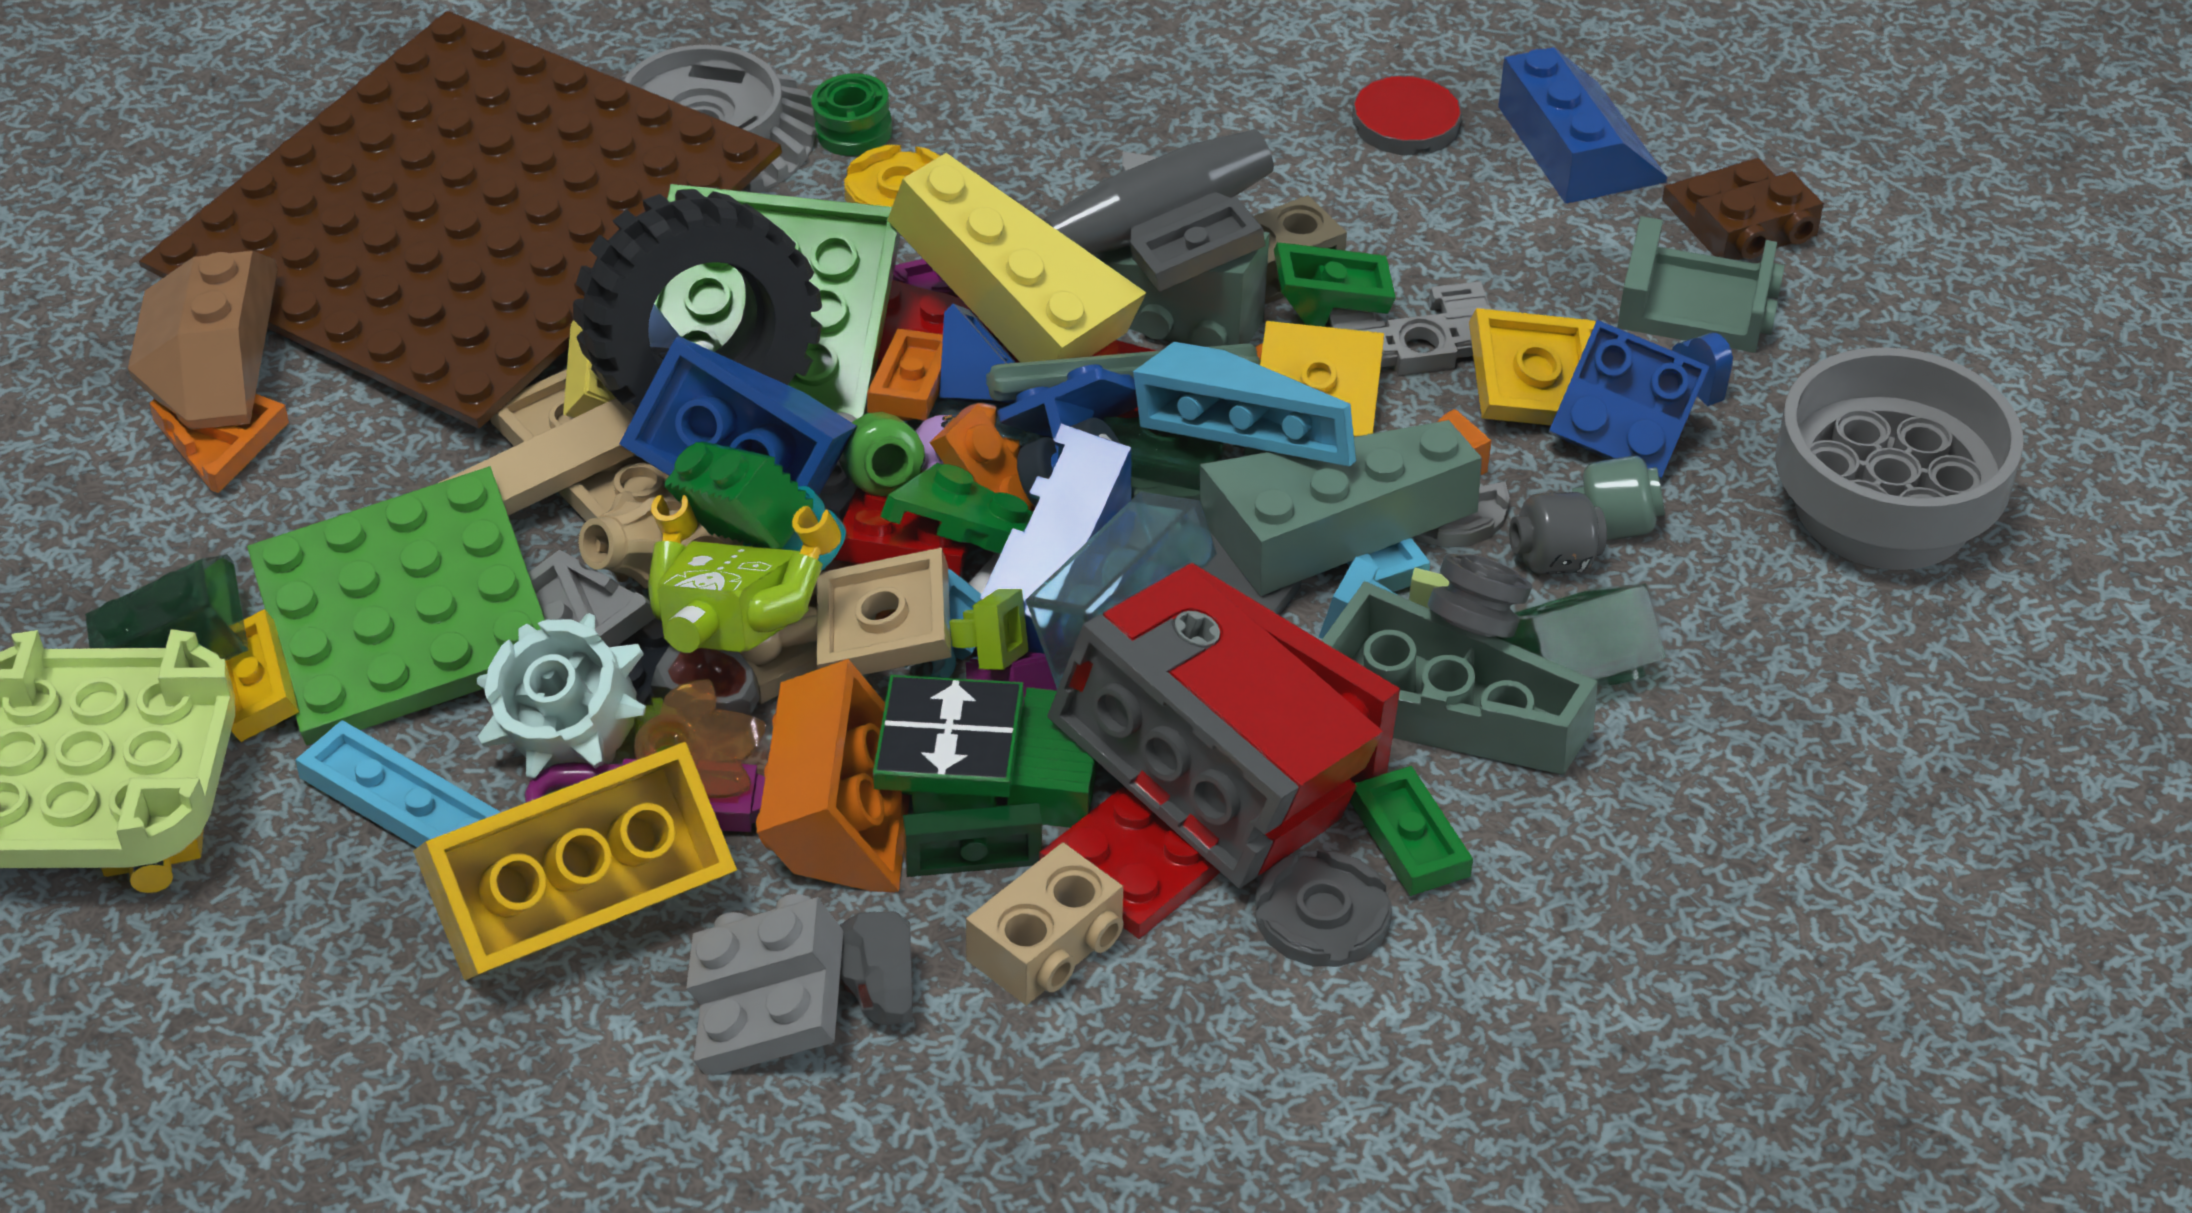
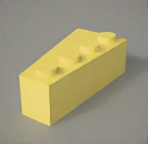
[887,153,1147,362]

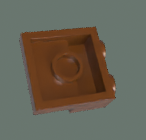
[1662,158,1824,260]

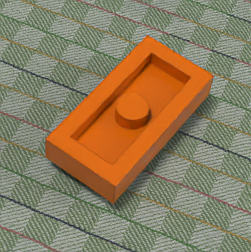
[867,329,943,421]

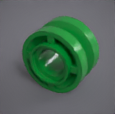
[811,73,893,156]

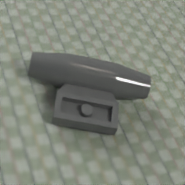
[1043,129,1274,292]

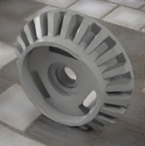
[620,45,816,193]

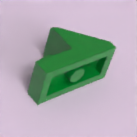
[1273,242,1396,327]

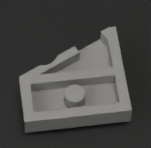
[528,549,656,647]

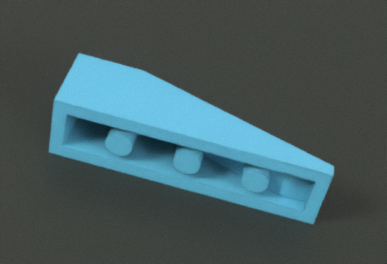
[1133,342,1356,466]

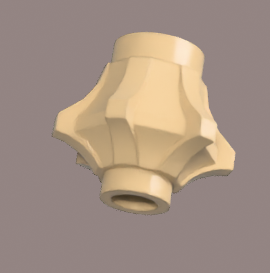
[579,491,662,589]

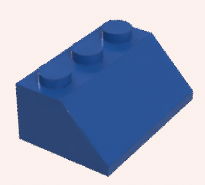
[1498,47,1667,204]

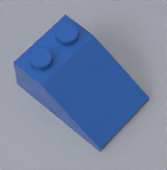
[619,336,857,496]

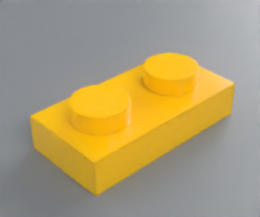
[207,609,299,742]

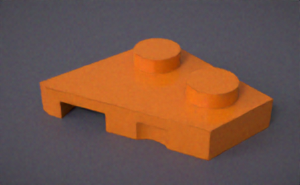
[149,394,289,493]

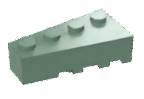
[1200,420,1482,596]
[1321,581,1598,775]

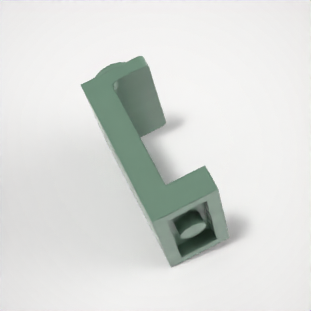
[1617,216,1785,353]

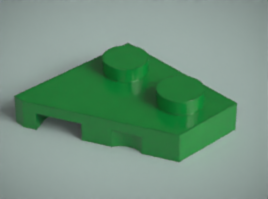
[880,463,1034,554]

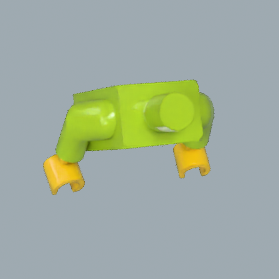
[648,495,842,653]

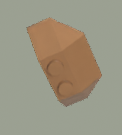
[128,251,278,430]

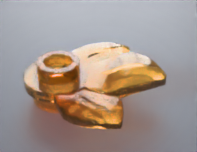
[634,679,766,798]

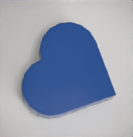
[1672,333,1733,407]

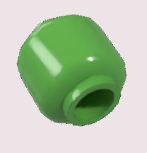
[839,412,925,496]

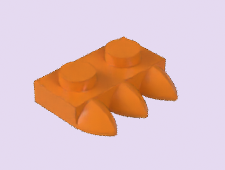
[929,403,1036,512]

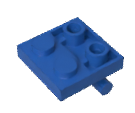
[1549,320,1710,480]

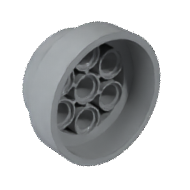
[1775,347,2024,570]

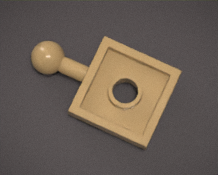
[739,548,951,675]

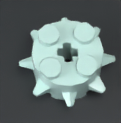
[477,613,646,779]

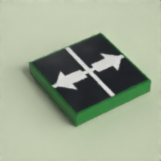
[873,675,1024,797]

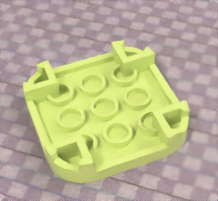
[0,629,235,868]

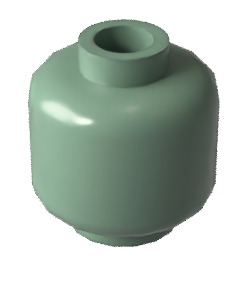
[1572,456,1665,540]

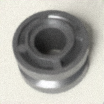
[1427,554,1532,637]

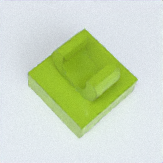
[949,589,1028,670]

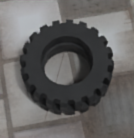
[573,189,822,415]

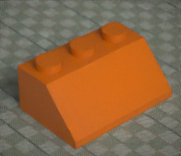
[756,658,910,893]

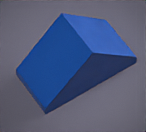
[939,304,1016,404]

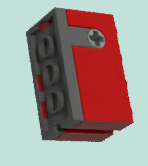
[1047,565,1383,889]

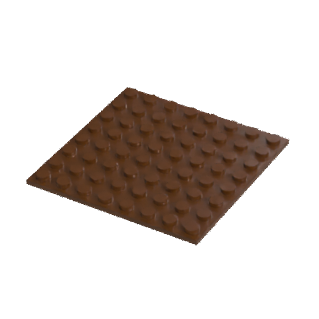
[139,11,782,429]

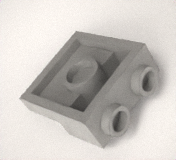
[686,894,844,1075]

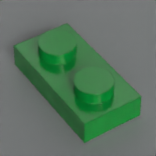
[1350,765,1473,896]

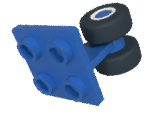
[997,364,1138,507]

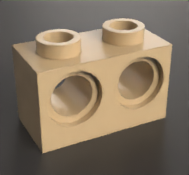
[966,842,1123,1006]

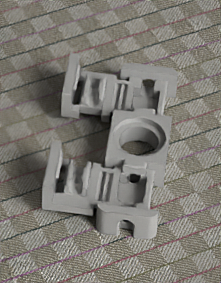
[1326,281,1504,376]

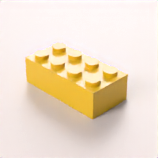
[413,741,737,981]

